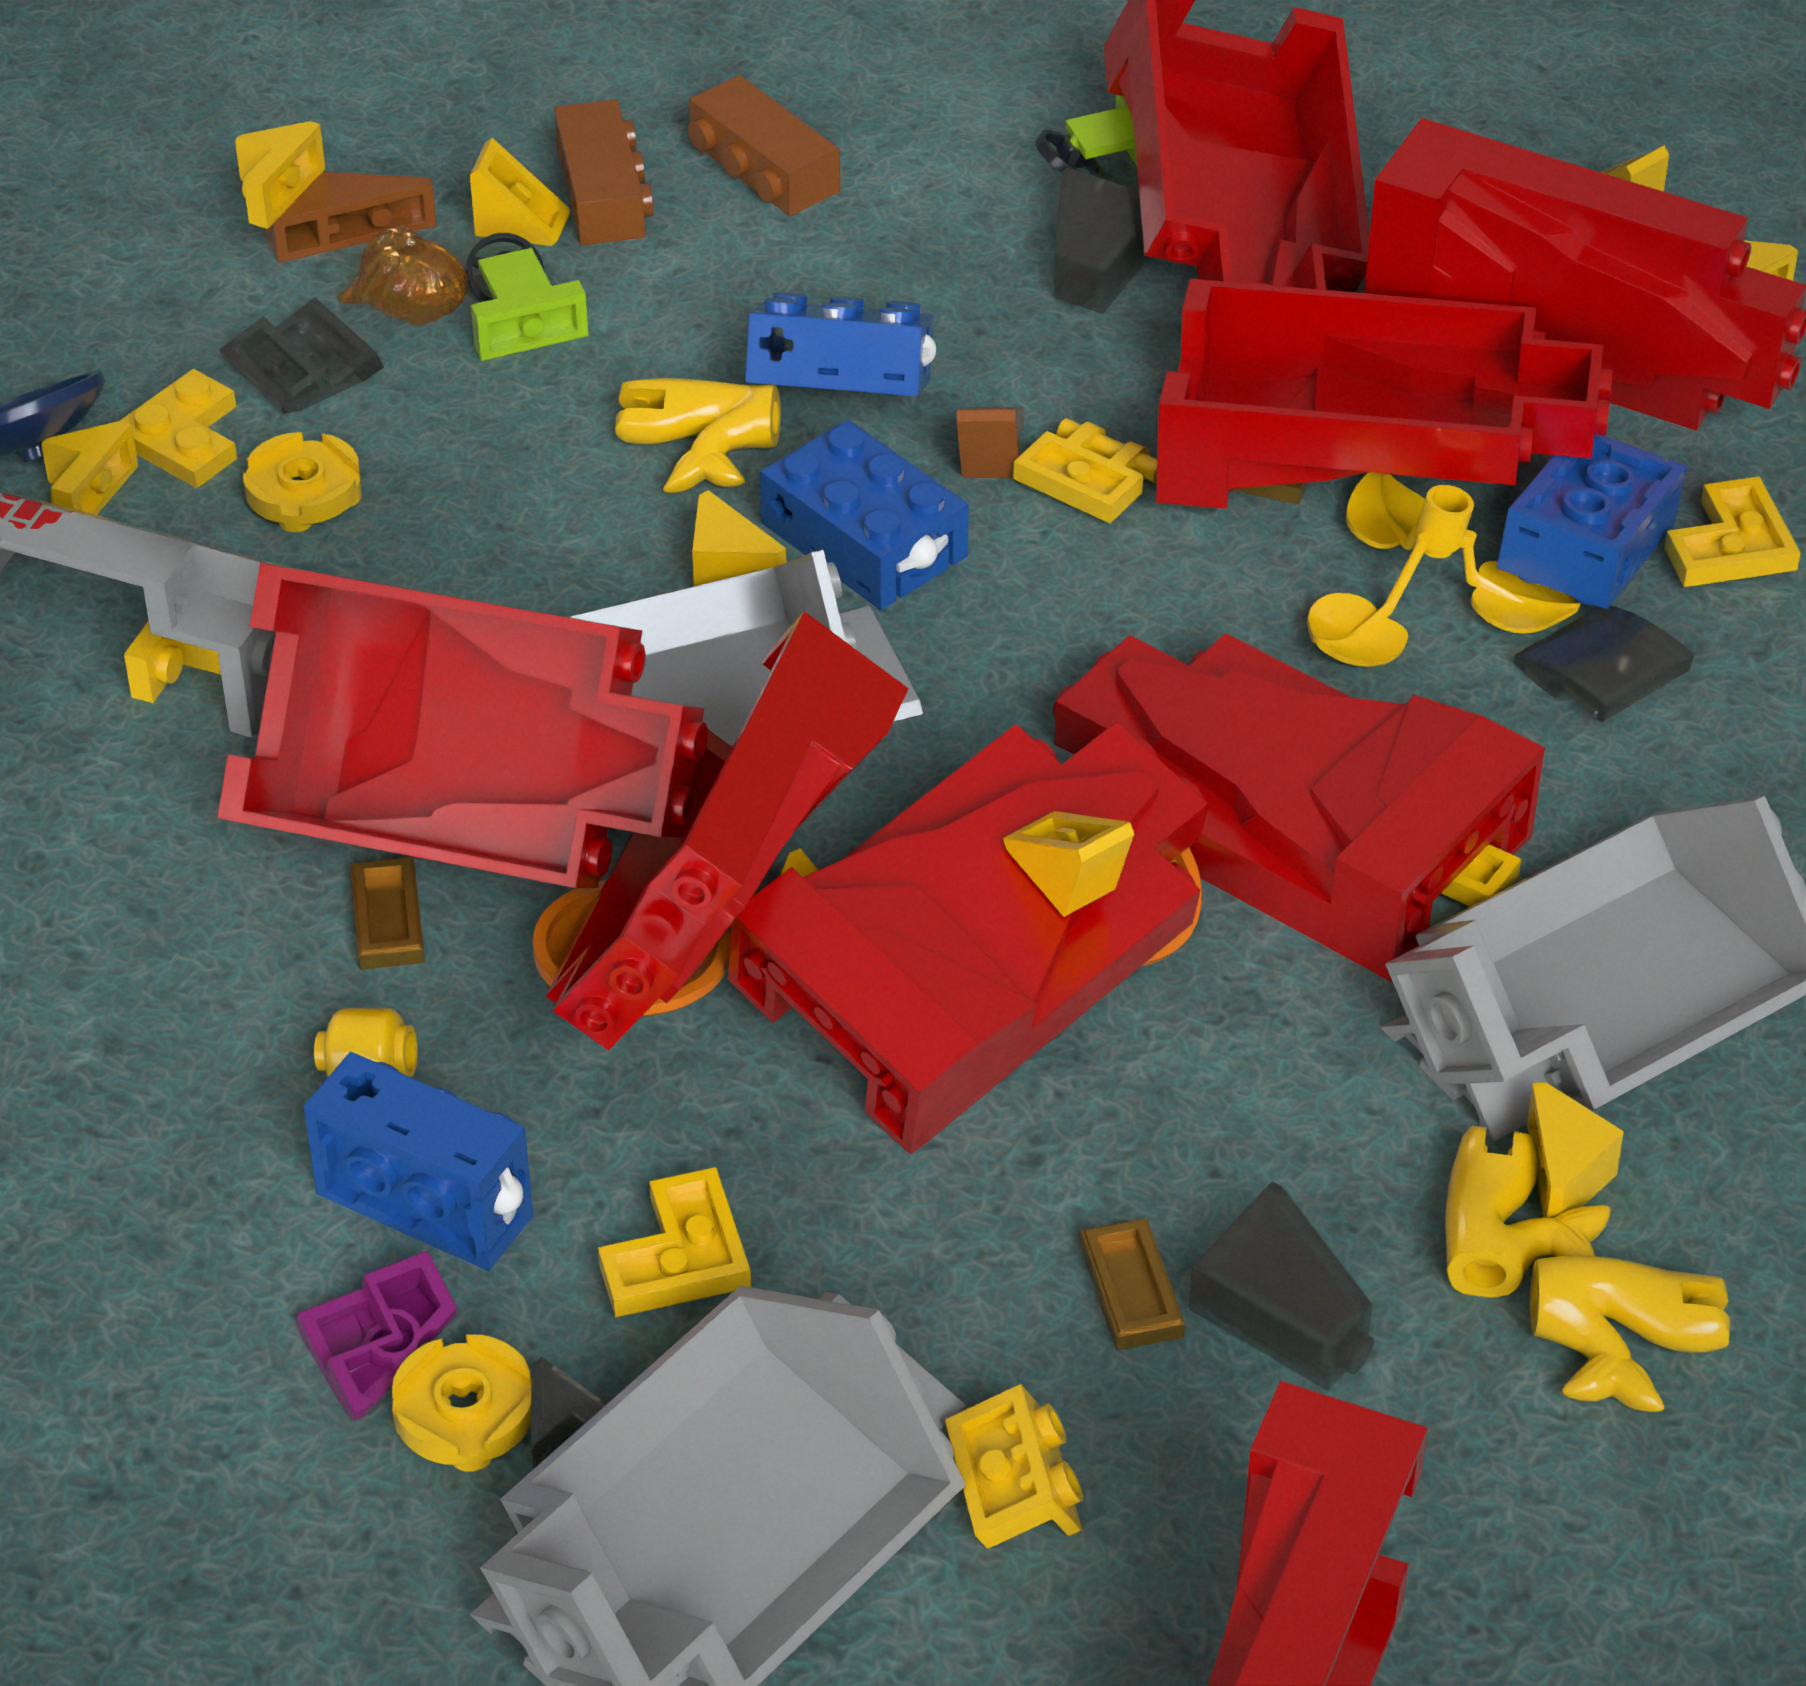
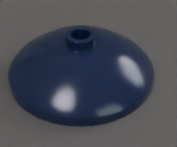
[0,370,105,462]

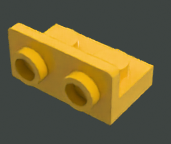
[945,1384,1083,1549]

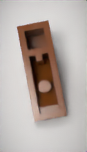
[262,172,437,263]

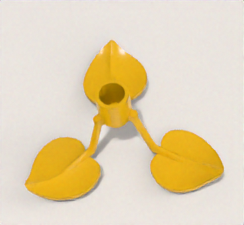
[1307,472,1581,667]

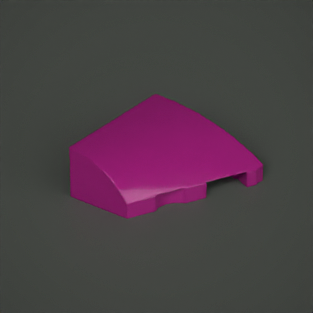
[296,1250,457,1421]

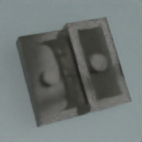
[219,297,384,414]
[1513,605,1694,723]

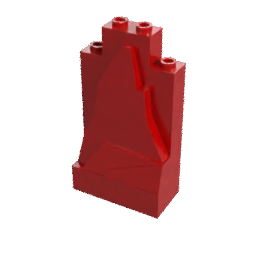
[1104,0,1370,292]
[1364,118,1806,431]
[1156,279,1613,509]
[217,563,708,888]
[545,611,909,1051]
[1053,633,1545,982]
[728,721,1209,1154]
[1208,1381,1428,1686]

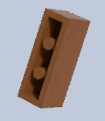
[688,75,840,217]
[554,99,653,246]

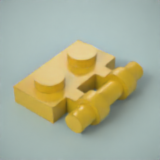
[1013,418,1157,524]

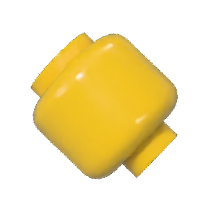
[314,1008,418,1077]

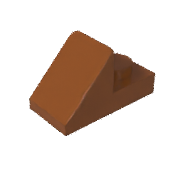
[957,407,1024,478]

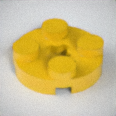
[243,432,362,532]
[392,1334,536,1471]

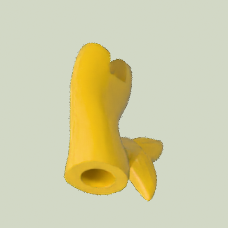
[615,378,781,493]
[1445,1126,1611,1298]
[1530,1256,1731,1412]

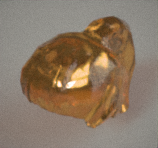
[337,225,466,326]

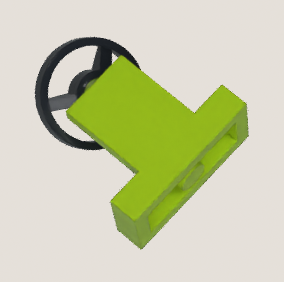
[1035,95,1137,187]
[465,233,589,361]

